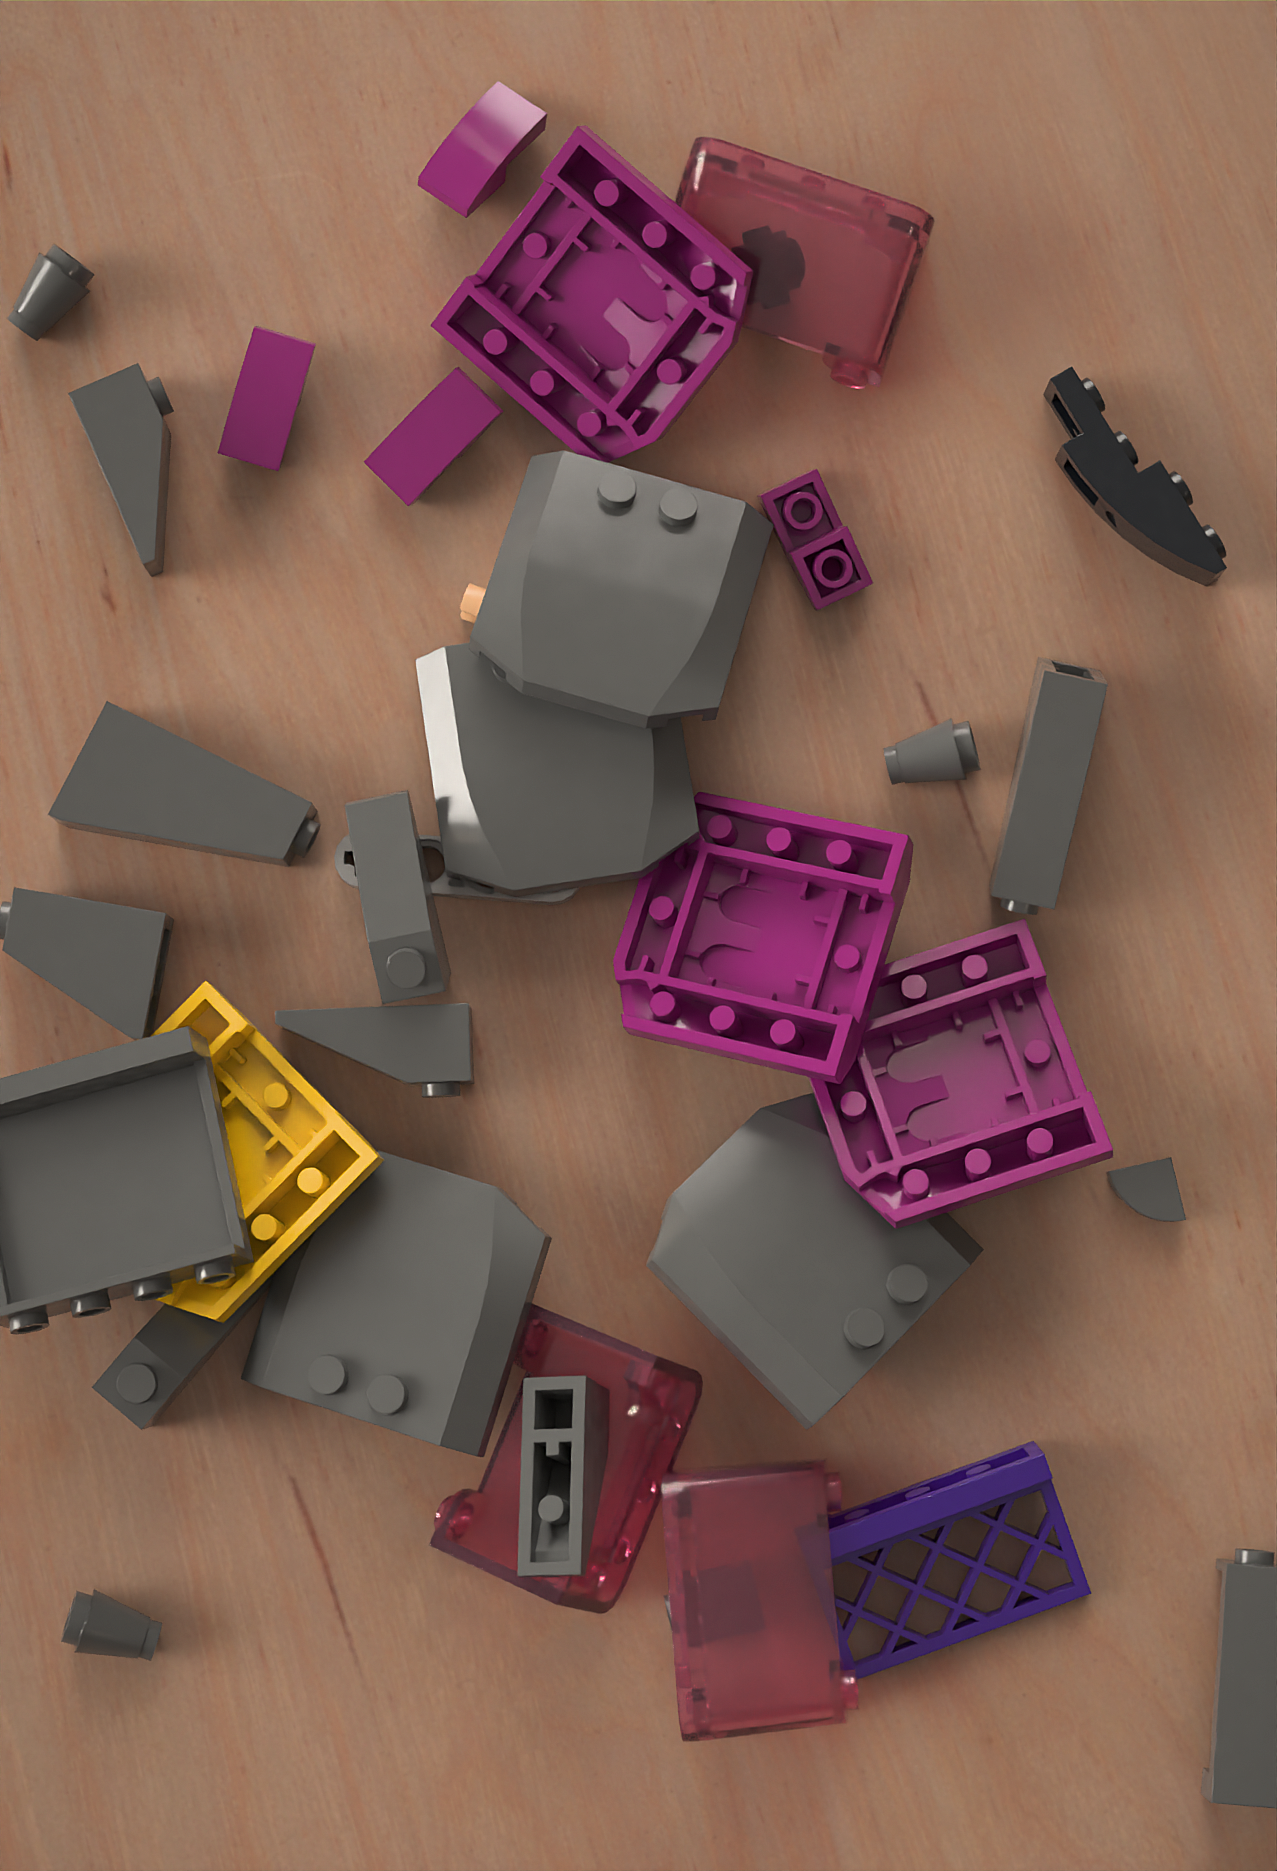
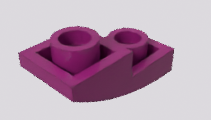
[418,81,547,218]
[218,326,316,471]
[364,367,503,506]
[757,469,874,611]

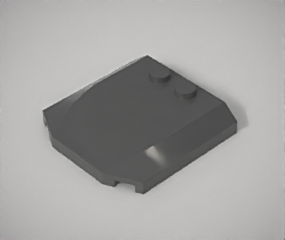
[469,450,774,729]
[415,643,700,897]
[646,1093,984,1430]
[241,1150,552,1457]

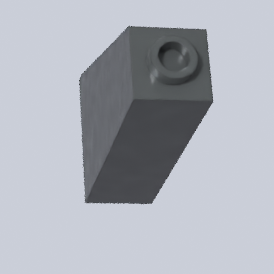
[989,657,1108,915]
[48,701,321,867]

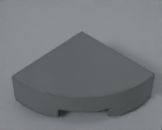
[1106,1157,1186,1222]

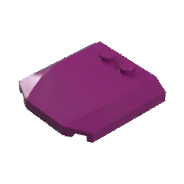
[430,125,753,463]
[613,791,914,1084]
[808,918,1113,1229]

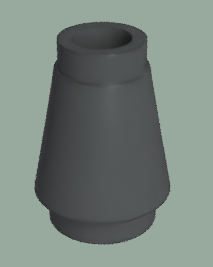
[7,244,95,341]
[883,718,981,785]
[61,1589,162,1661]

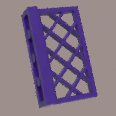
[792,1441,1091,1683]

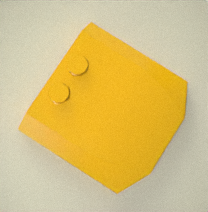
[150,981,384,1323]

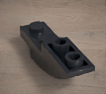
[1043,366,1227,586]

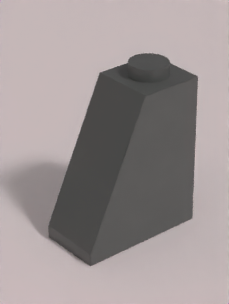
[0,887,174,1041]

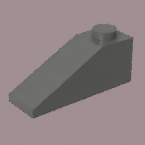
[68,363,174,577]
[345,790,451,1004]
[275,1003,474,1098]
[92,1275,273,1430]
[517,1375,610,1578]

